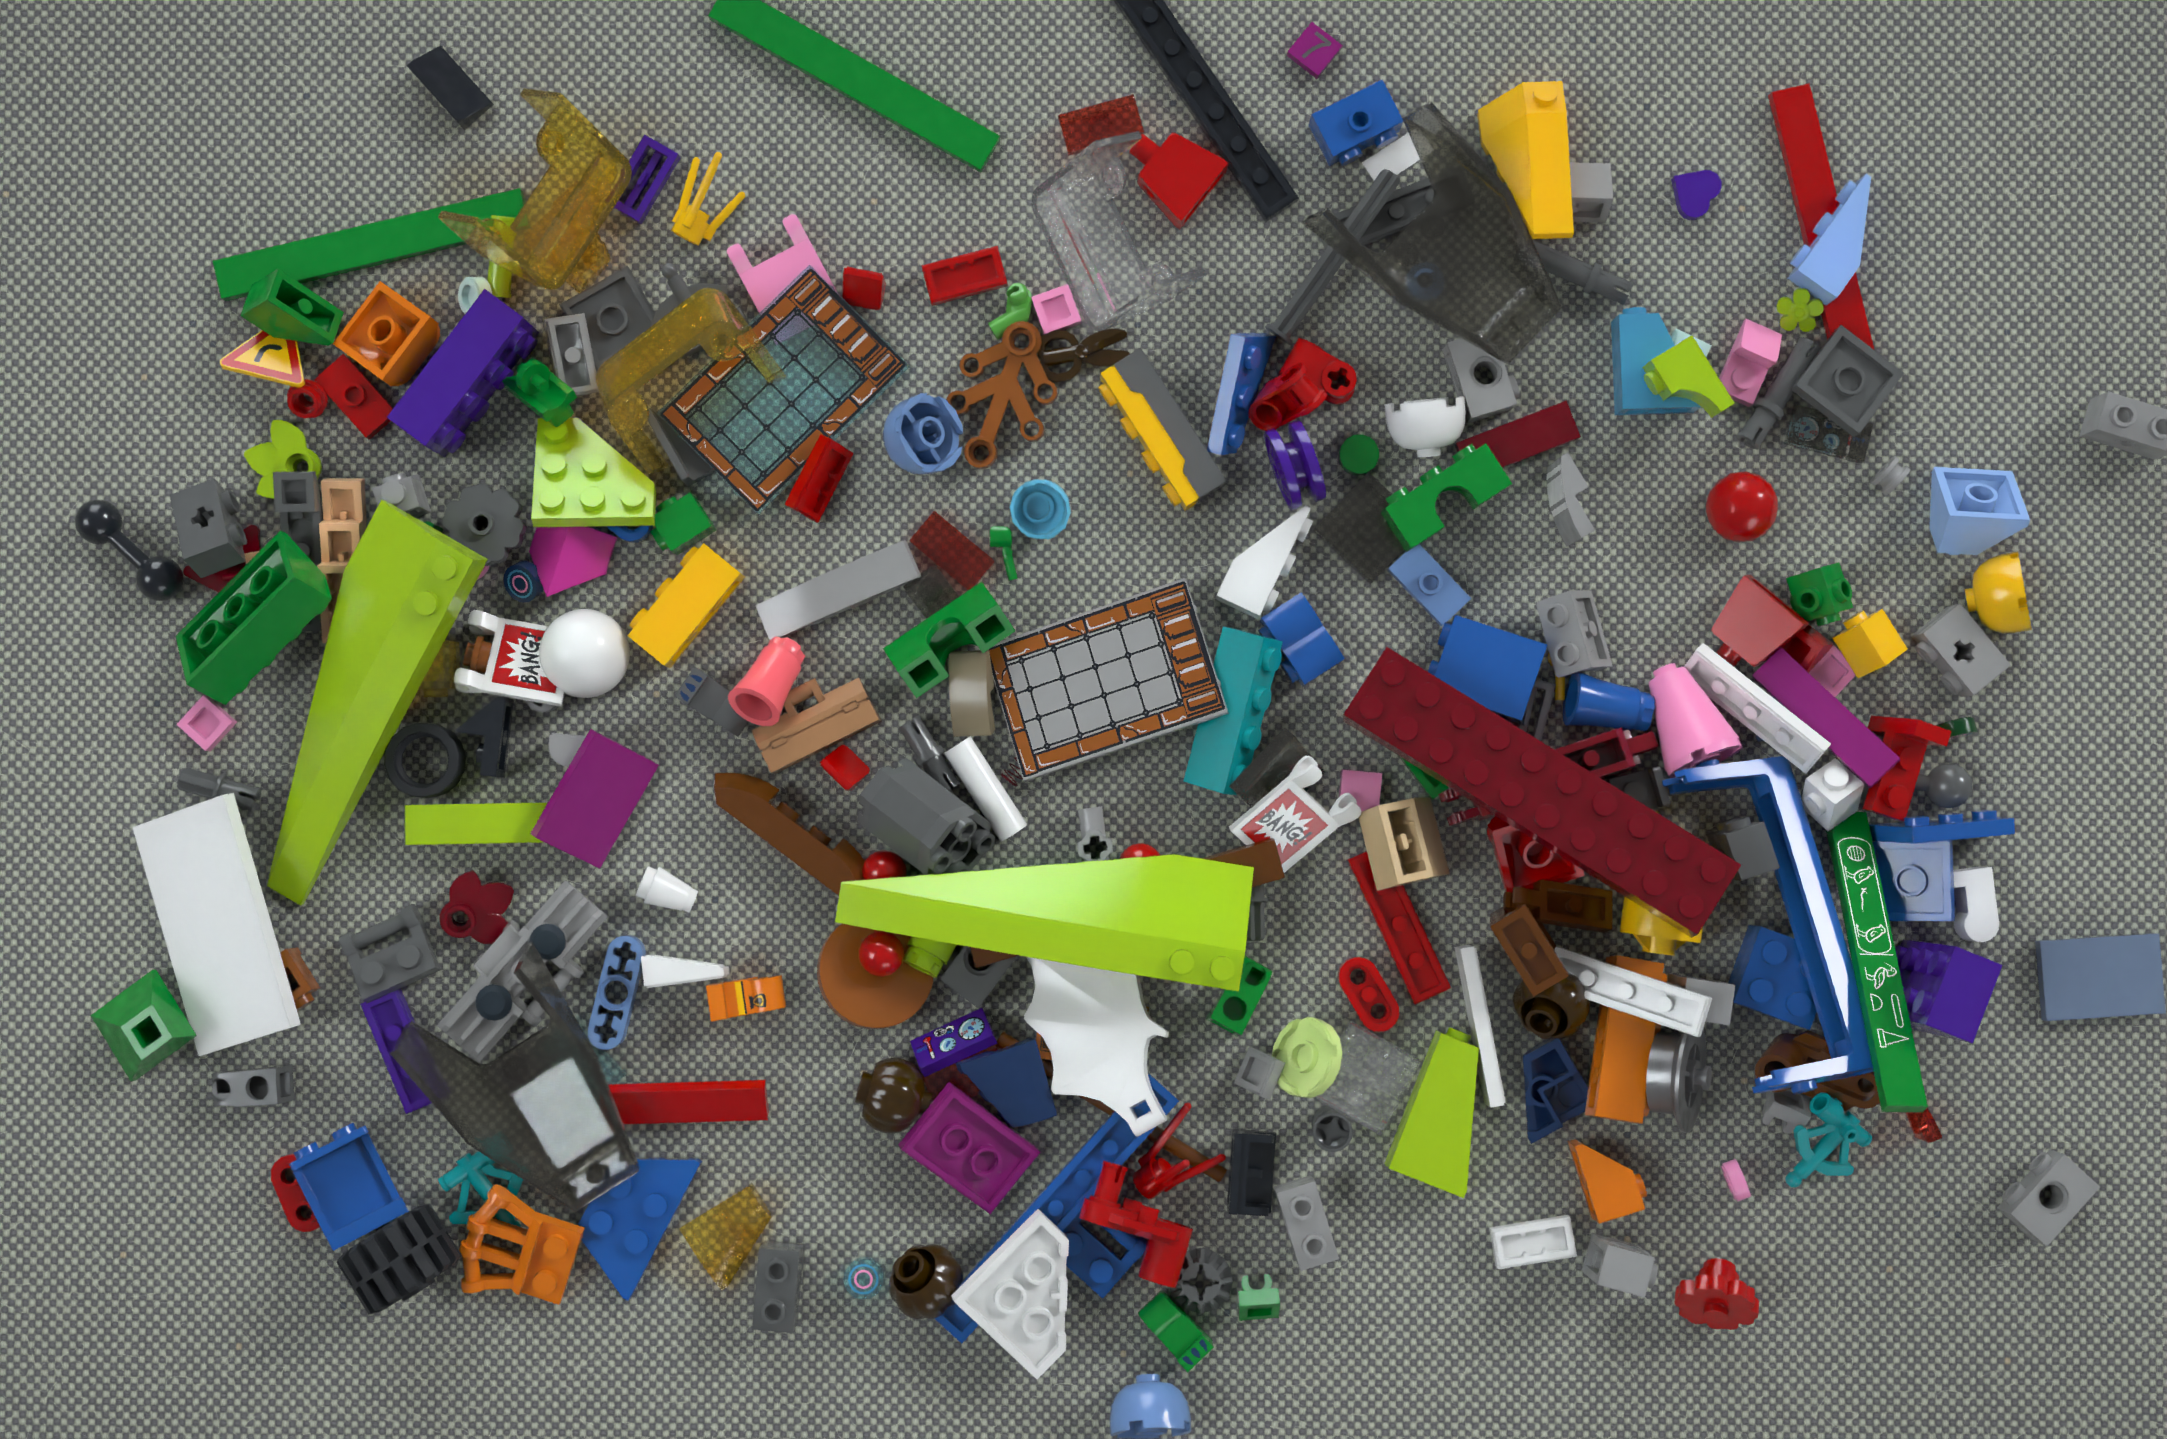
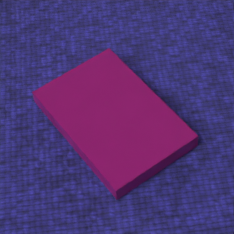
[530,728,659,869]
[898,1082,1040,1214]

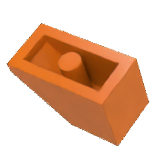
[1567,1139,1647,1224]

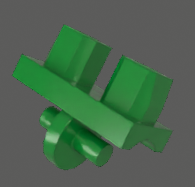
[502,357,577,427]

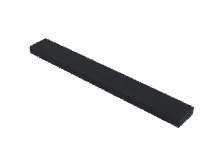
[1113,0,1299,223]

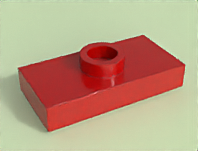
[921,246,1008,306]
[314,353,394,440]
[784,434,854,523]

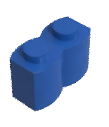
[1258,592,1345,687]

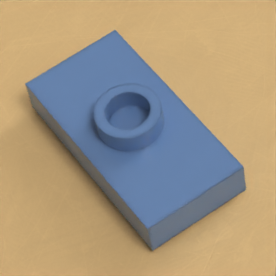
[1387,544,1471,626]

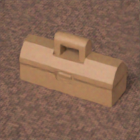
[751,678,882,774]

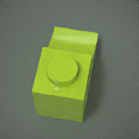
[1642,335,1735,418]

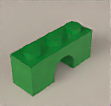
[1381,444,1512,552]
[883,582,1015,698]

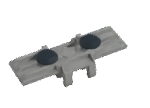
[437,880,608,1062]

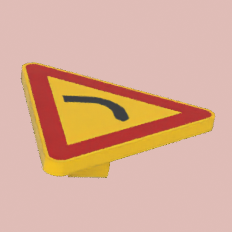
[220,330,305,388]

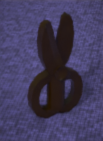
[1038,329,1130,383]

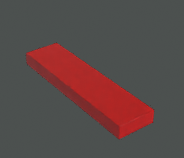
[1347,850,1451,1005]
[604,1080,769,1125]

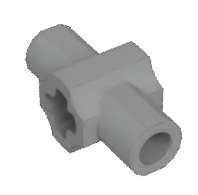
[1077,806,1113,861]

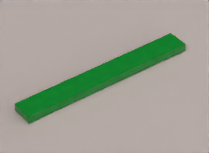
[708,0,1000,173]
[213,188,531,301]

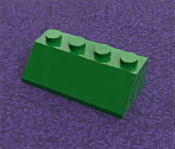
[175,530,332,705]

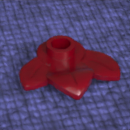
[439,870,514,944]

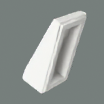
[641,954,730,988]

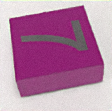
[1286,22,1343,79]

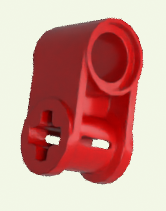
[1278,338,1357,405]
[1249,363,1327,431]

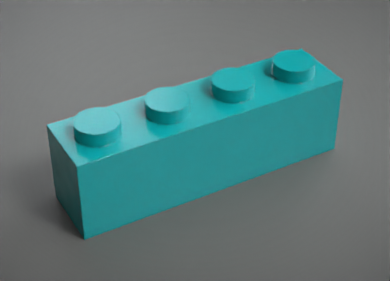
[1183,626,1283,796]

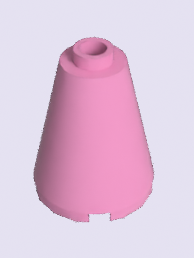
[1649,663,1743,778]

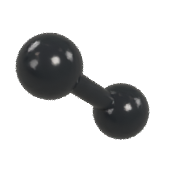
[75,500,184,601]

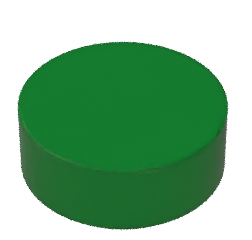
[1338,434,1379,476]

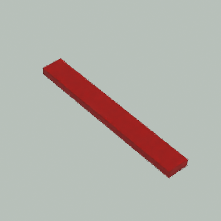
[1768,83,1874,350]

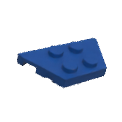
[578,1157,702,1301]

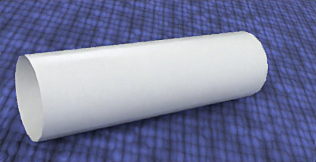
[944,736,1027,842]

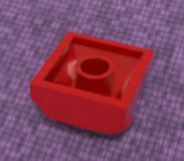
[1487,816,1585,893]

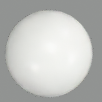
[539,609,630,698]

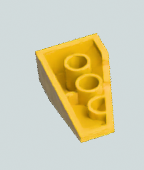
[1477,81,1574,239]

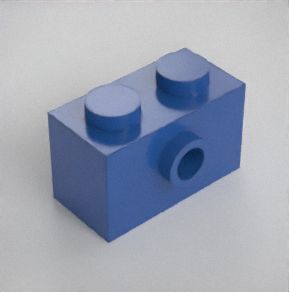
[1308,79,1404,166]

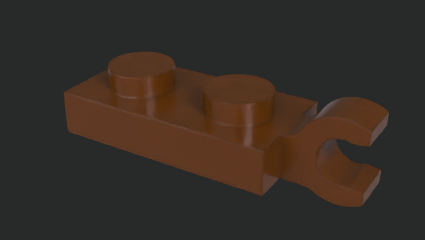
[1503,880,1613,933]

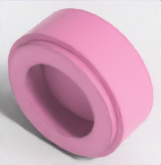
[1721,1159,1751,1202]

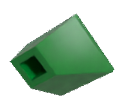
[90,970,197,1082]

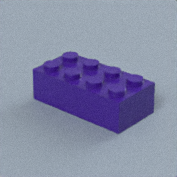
[387,289,540,458]
[1895,939,2003,1044]

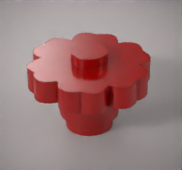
[1674,1258,1759,1330]

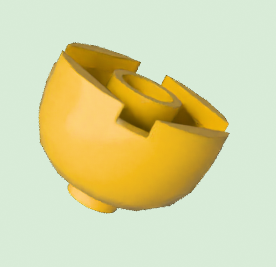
[1965,552,2032,633]

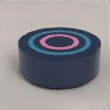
[503,561,544,603]

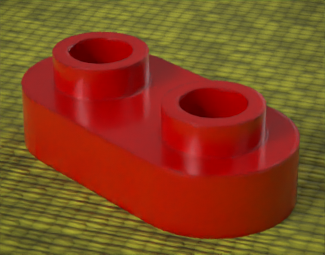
[1337,957,1399,1032]
[271,1153,320,1232]

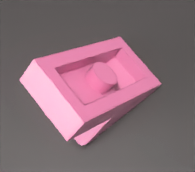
[1719,319,1782,407]

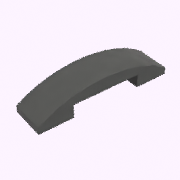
[273,471,323,631]

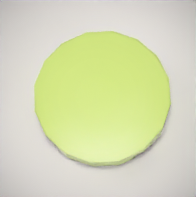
[1272,1017,1342,1098]

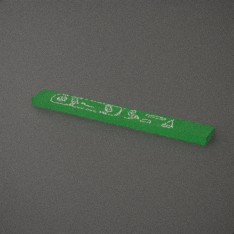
[1826,812,1928,1112]

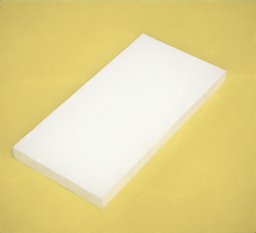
[132,793,301,1056]

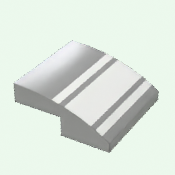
[1546,453,1595,547]

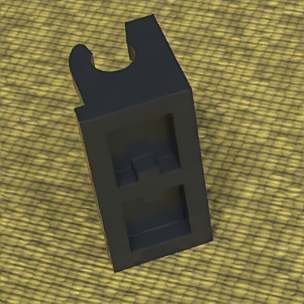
[1227,1129,1277,1216]

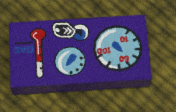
[910,1008,997,1077]

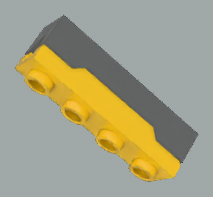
[1098,348,1227,511]

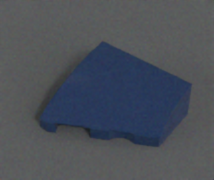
[956,1038,1057,1128]
[1523,1038,1588,1144]

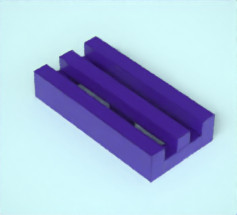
[605,134,681,225]

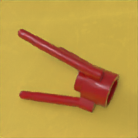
[1132,1102,1226,1199]

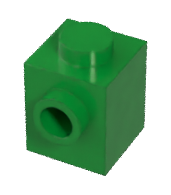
[650,493,717,555]

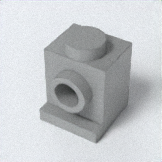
[372,473,431,517]

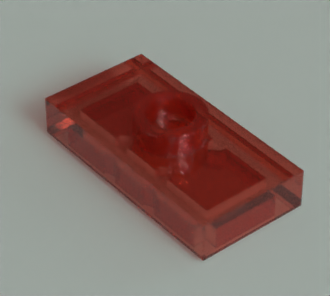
[1058,94,1144,156]
[909,511,995,590]

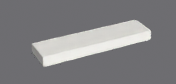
[1684,643,1831,774]
[1454,945,1506,1108]
[1555,947,1712,1037]

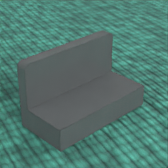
[643,404,716,486]

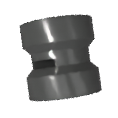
[1311,1104,1353,1152]

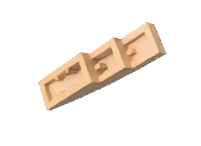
[317,478,367,643]

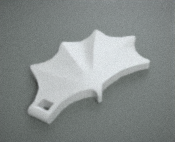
[1024,957,1169,1137]

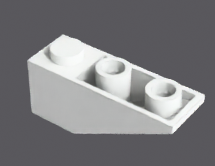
[1215,505,1313,619]

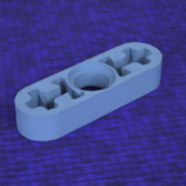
[588,935,646,1050]

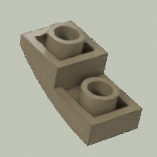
[949,650,996,737]

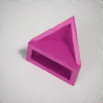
[529,527,617,597]

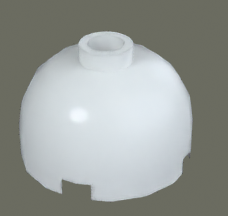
[1384,396,1466,457]

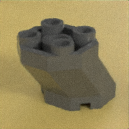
[857,758,995,875]

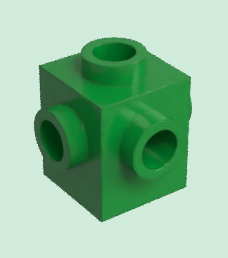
[1786,562,1854,627]

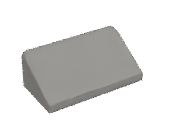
[543,313,600,397]

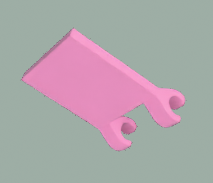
[727,214,838,345]

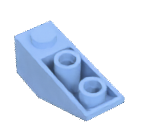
[1787,173,1871,305]

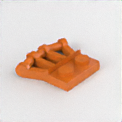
[459,1184,585,1305]

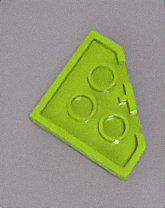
[531,418,656,527]

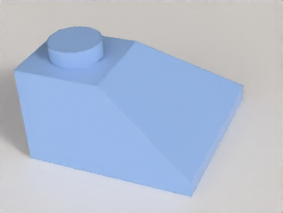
[1929,467,2030,555]

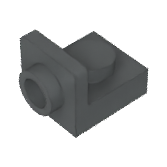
[1606,766,1672,809]

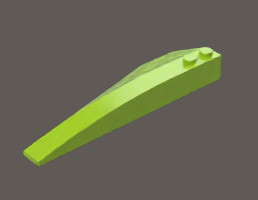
[267,500,488,906]
[835,854,1254,991]

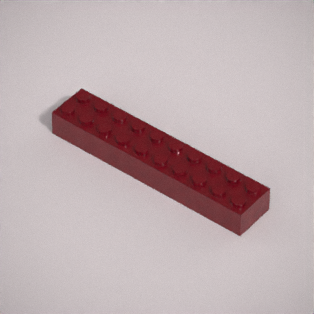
[1343,647,1741,938]

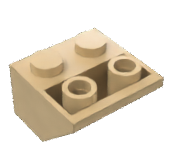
[1358,797,1450,891]

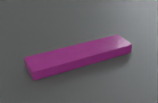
[1752,648,1900,789]

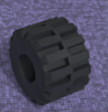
[336,1204,461,1315]

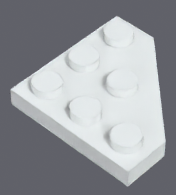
[951,1209,1069,1379]

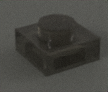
[903,563,959,619]

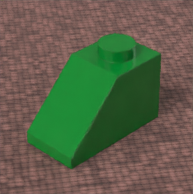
[240,269,344,346]

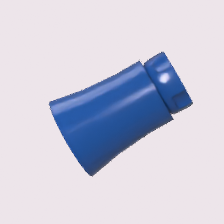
[1563,672,1655,731]

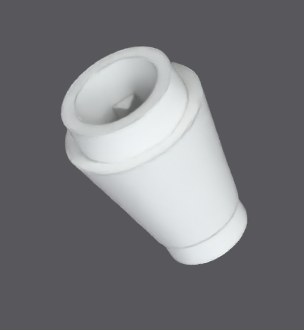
[635,866,698,913]

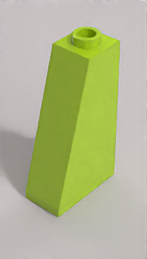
[1384,1027,1479,1198]

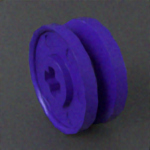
[1264,420,1326,511]

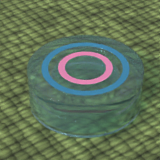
[843,1257,884,1299]

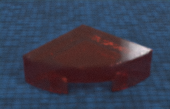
[1905,1108,1942,1143]

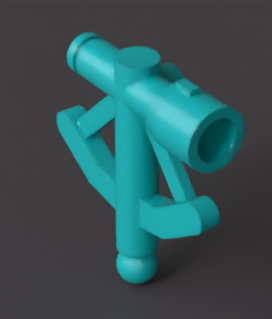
[1785,1092,1872,1188]
[438,1132,526,1227]

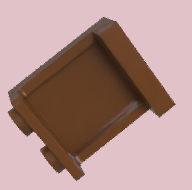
[1490,904,1569,997]

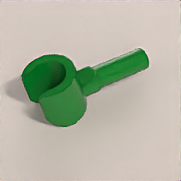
[990,526,1018,581]

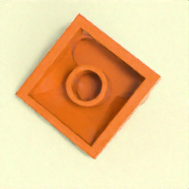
[333,281,440,386]

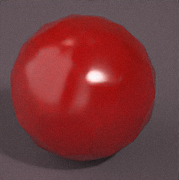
[1706,471,1778,543]

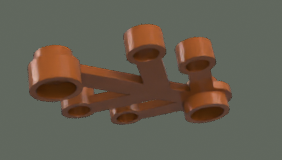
[946,321,1058,469]

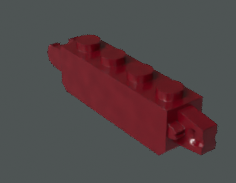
[1438,728,1658,826]

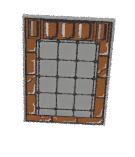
[989,578,1229,782]

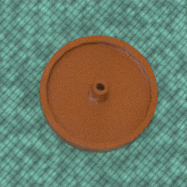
[817,924,934,1029]

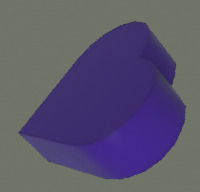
[1671,170,1722,220]

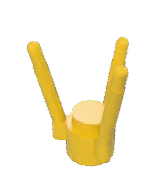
[671,152,745,246]

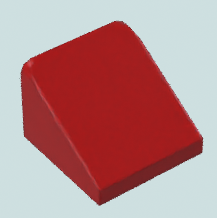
[842,267,886,310]
[1776,625,1834,673]
[820,744,870,791]

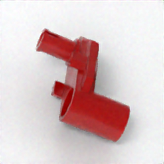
[1079,1160,1193,1288]

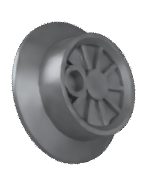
[1646,1028,1712,1133]

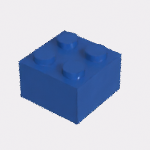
[1728,925,1817,1030]

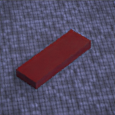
[1455,400,1581,468]

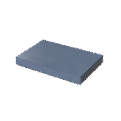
[2035,933,2166,1021]

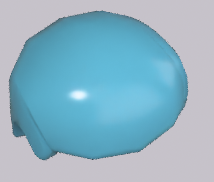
[1010,479,1071,540]

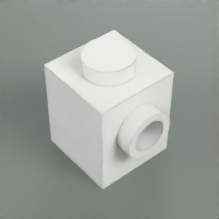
[1801,758,1864,831]

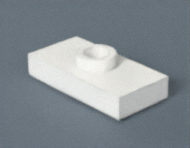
[1489,1215,1577,1269]

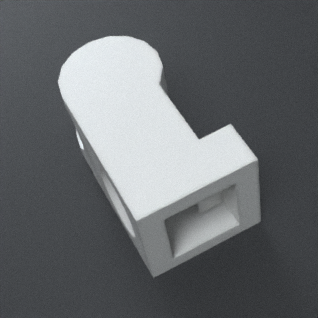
[1953,866,1999,942]

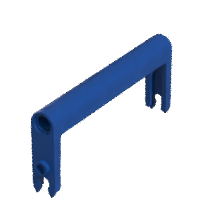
[1662,756,1874,1094]

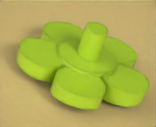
[1776,288,1823,332]

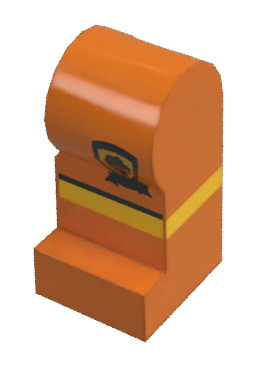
[706,975,786,1022]

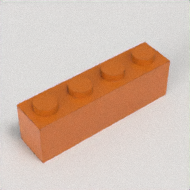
[1585,955,1667,1124]

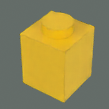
[1833,609,1908,678]

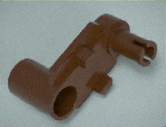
[1755,1030,1880,1111]

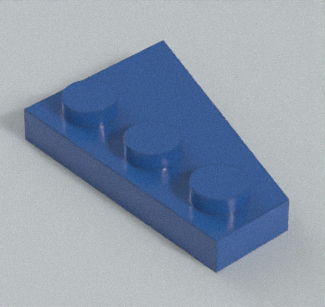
[1207,333,1276,455]
[1869,810,2015,844]

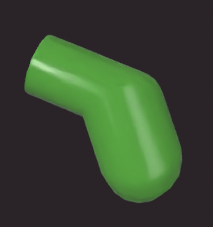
[988,283,1032,340]

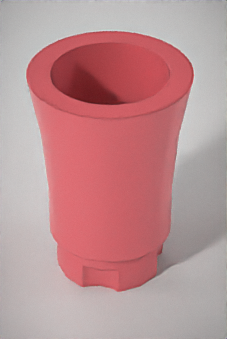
[728,636,805,726]

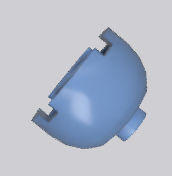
[883,393,963,474]
[1110,1374,1191,1439]

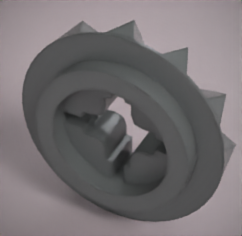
[1169,1248,1233,1314]

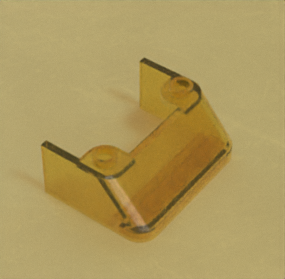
[438,88,632,290]
[596,288,787,474]

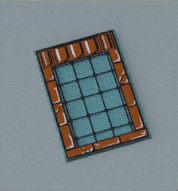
[657,265,910,516]

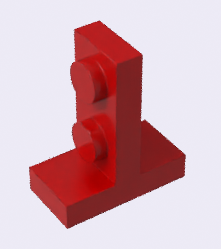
[1863,715,1951,821]

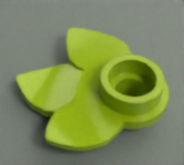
[244,420,322,499]

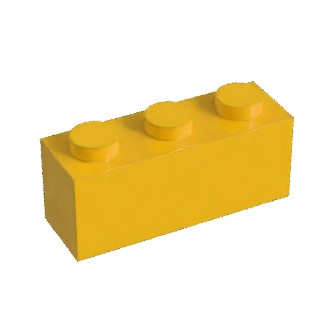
[627,543,745,668]

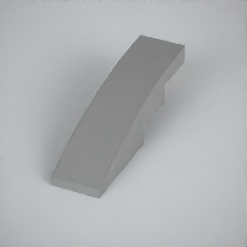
[755,540,921,640]

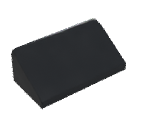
[407,45,494,130]

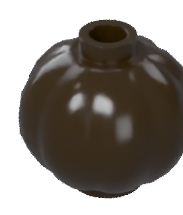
[1512,973,1590,1040]
[855,1057,932,1134]
[888,1244,963,1319]

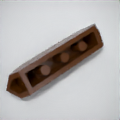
[714,773,865,896]

